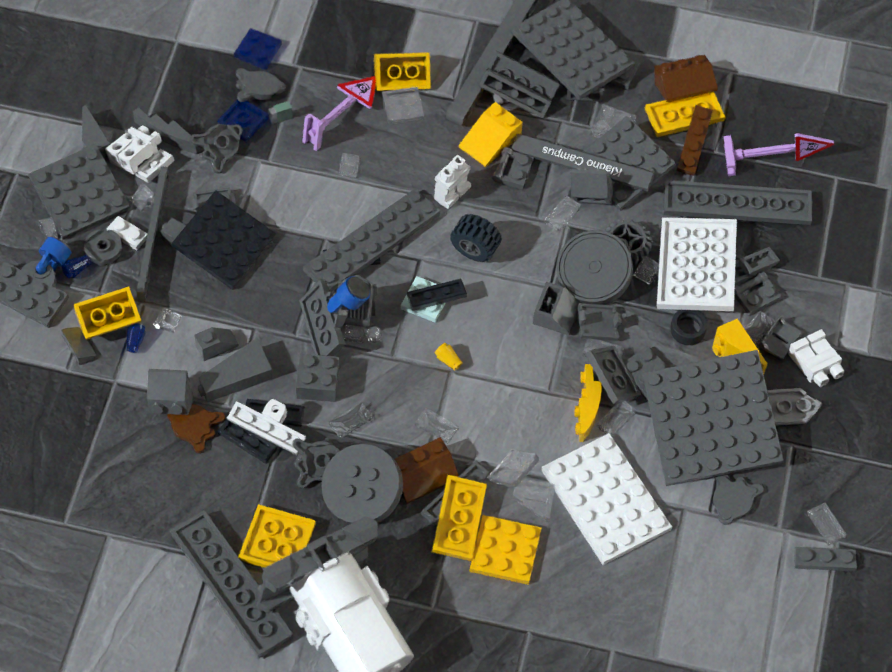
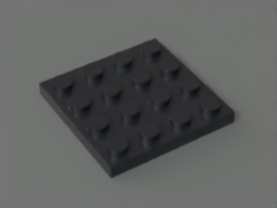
[171,190,276,289]

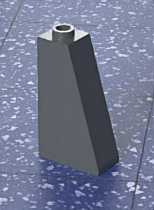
[197,338,273,402]

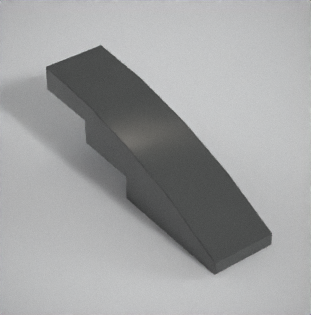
[133,107,199,154]
[735,247,780,286]

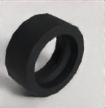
[670,310,708,345]

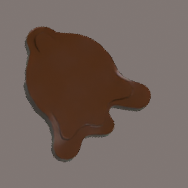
[167,404,225,453]

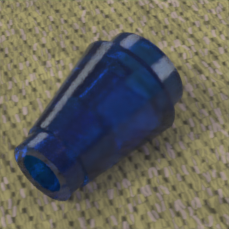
[62,255,91,278]
[126,323,146,353]

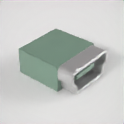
[269,101,293,124]

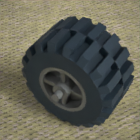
[450,214,502,262]

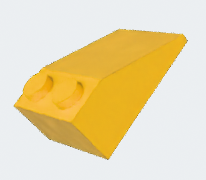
[459,102,523,167]
[712,318,767,375]

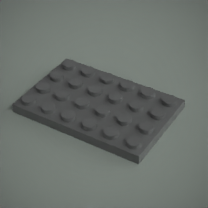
[511,0,634,100]

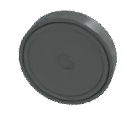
[556,230,633,305]
[322,444,403,524]

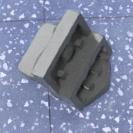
[338,275,377,327]

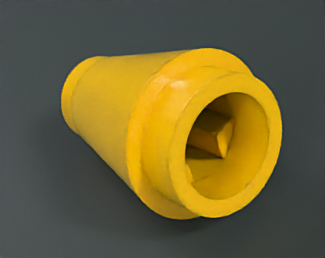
[435,343,463,371]

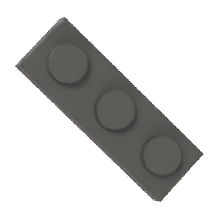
[794,547,857,571]

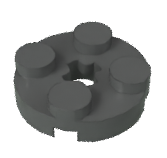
[84,229,123,266]

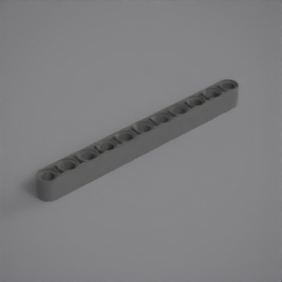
[446,0,539,126]

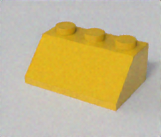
[374,52,431,91]
[74,287,141,340]

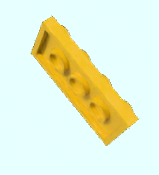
[645,92,725,137]
[432,475,487,561]

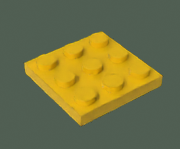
[238,504,316,568]
[469,515,541,585]

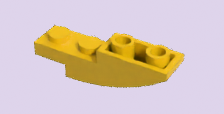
[574,364,601,442]

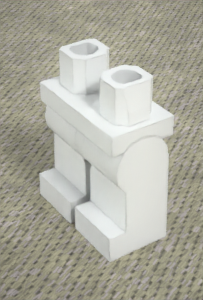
[105,125,162,174]
[434,155,471,209]
[788,329,844,387]

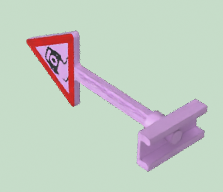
[302,76,376,151]
[724,133,834,176]

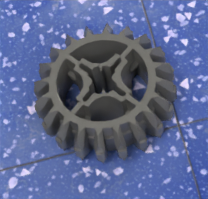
[605,219,652,265]

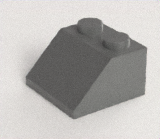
[147,369,194,415]

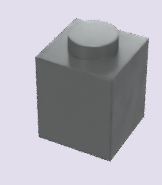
[161,218,186,245]

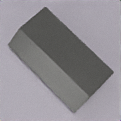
[479,51,560,118]

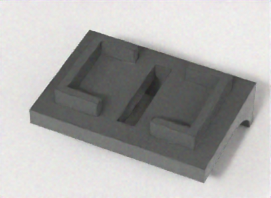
[759,315,802,360]

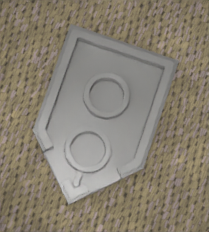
[767,388,822,426]

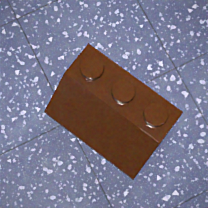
[654,55,718,102]
[394,437,459,504]

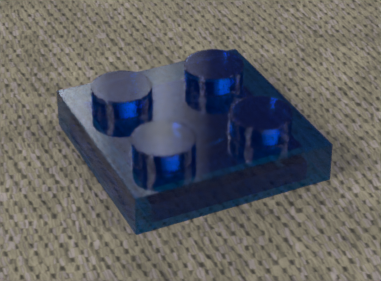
[234,28,282,70]
[217,99,269,142]

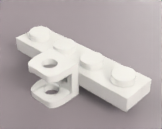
[227,399,306,455]

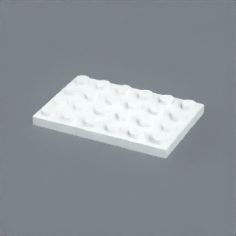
[657,218,737,311]
[541,433,672,565]

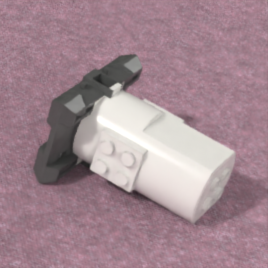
[256,517,414,672]

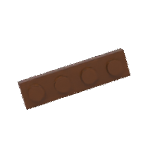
[676,105,713,176]

